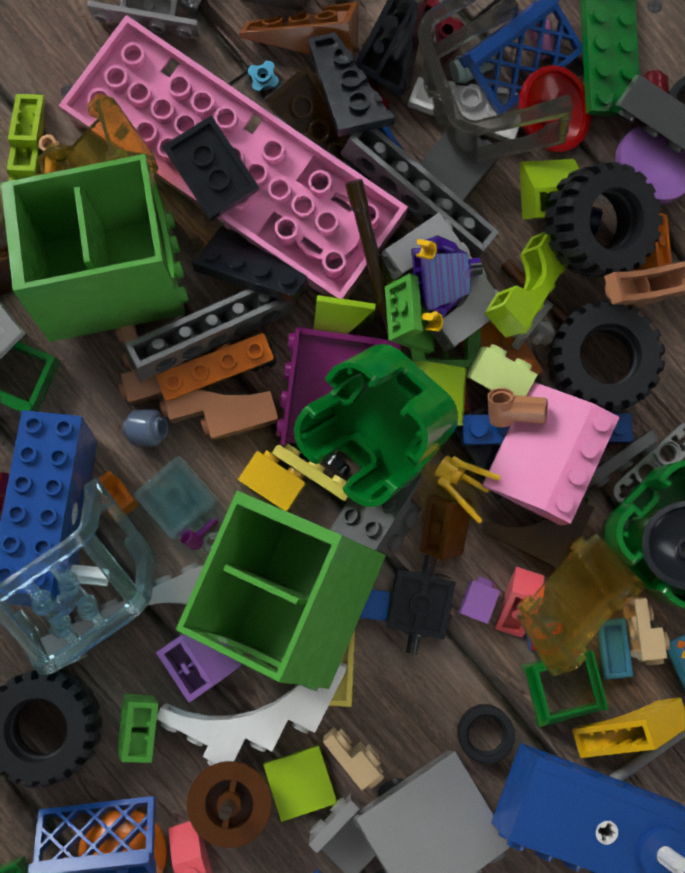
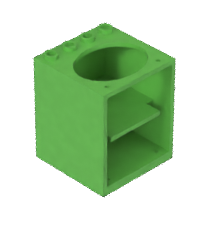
[1,154,188,342]
[176,491,386,691]

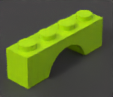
[484,231,567,338]

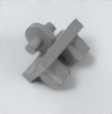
[511,300,555,351]

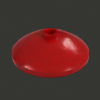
[519,65,591,153]

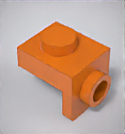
[88,471,139,523]

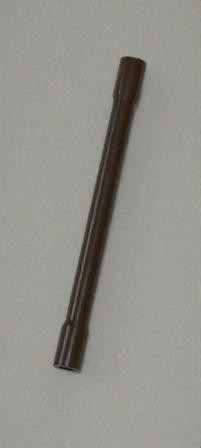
[345,179,406,355]

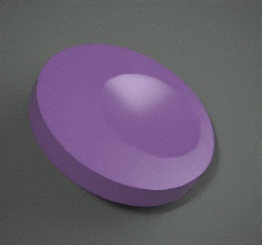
[615,125,685,204]

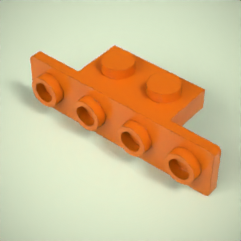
[156,333,274,401]

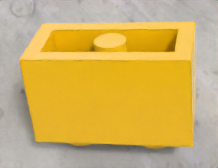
[238,450,307,512]

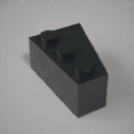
[355,0,427,96]

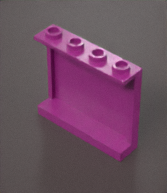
[276,327,401,446]

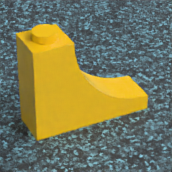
[571,697,685,758]

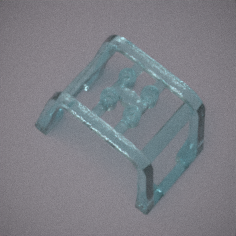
[0,478,155,675]

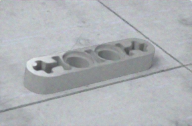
[610,422,685,504]

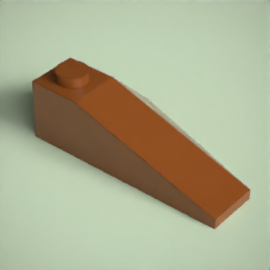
[239,2,359,56]

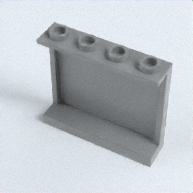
[351,750,510,873]

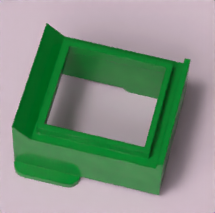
[0,340,60,412]
[520,644,609,727]

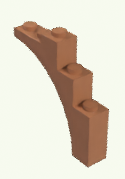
[604,261,685,308]
[115,325,279,441]

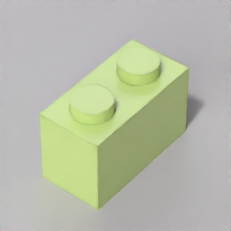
[466,344,538,396]

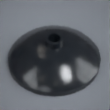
[642,501,685,591]

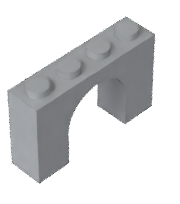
[380,212,499,352]

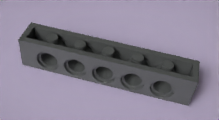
[340,129,499,259]
[124,289,296,382]

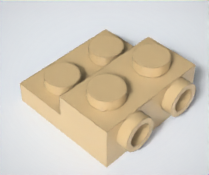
[621,596,670,665]
[323,726,384,791]

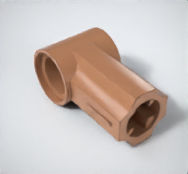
[488,388,548,427]

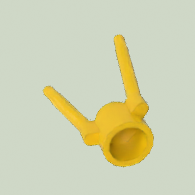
[435,455,501,523]

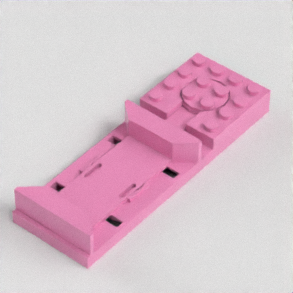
[58,15,408,299]

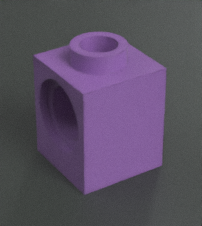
[458,577,500,624]

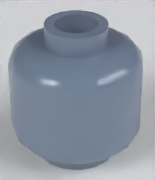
[123,409,168,447]

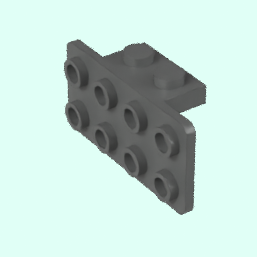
[330,473,423,558]

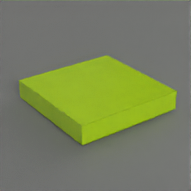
[263,744,337,822]

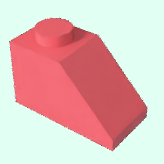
[495,566,544,638]
[168,821,213,873]

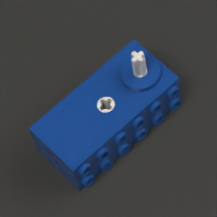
[0,410,110,610]
[491,743,685,873]

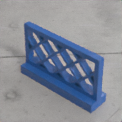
[458,0,583,116]
[28,796,156,873]

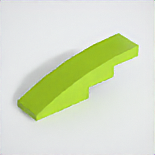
[6,94,45,181]

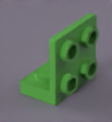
[385,274,434,354]

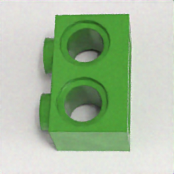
[117,694,158,763]

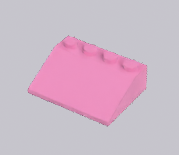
[482,382,619,526]

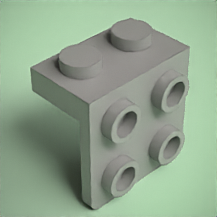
[309,793,376,873]

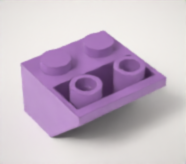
[156,634,242,703]

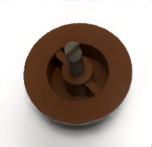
[187,761,271,848]

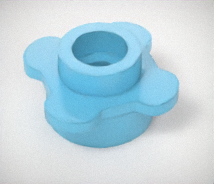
[248,61,279,92]

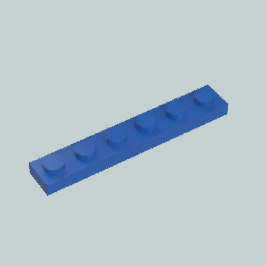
[460,413,633,446]

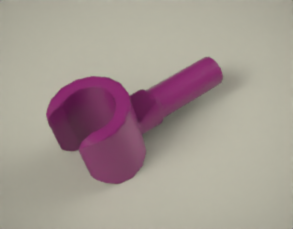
[180,517,219,550]

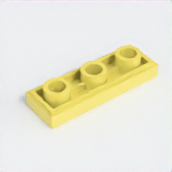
[272,443,348,502]

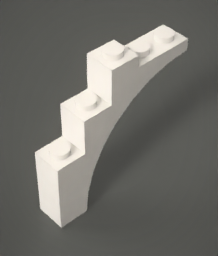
[157,662,348,766]

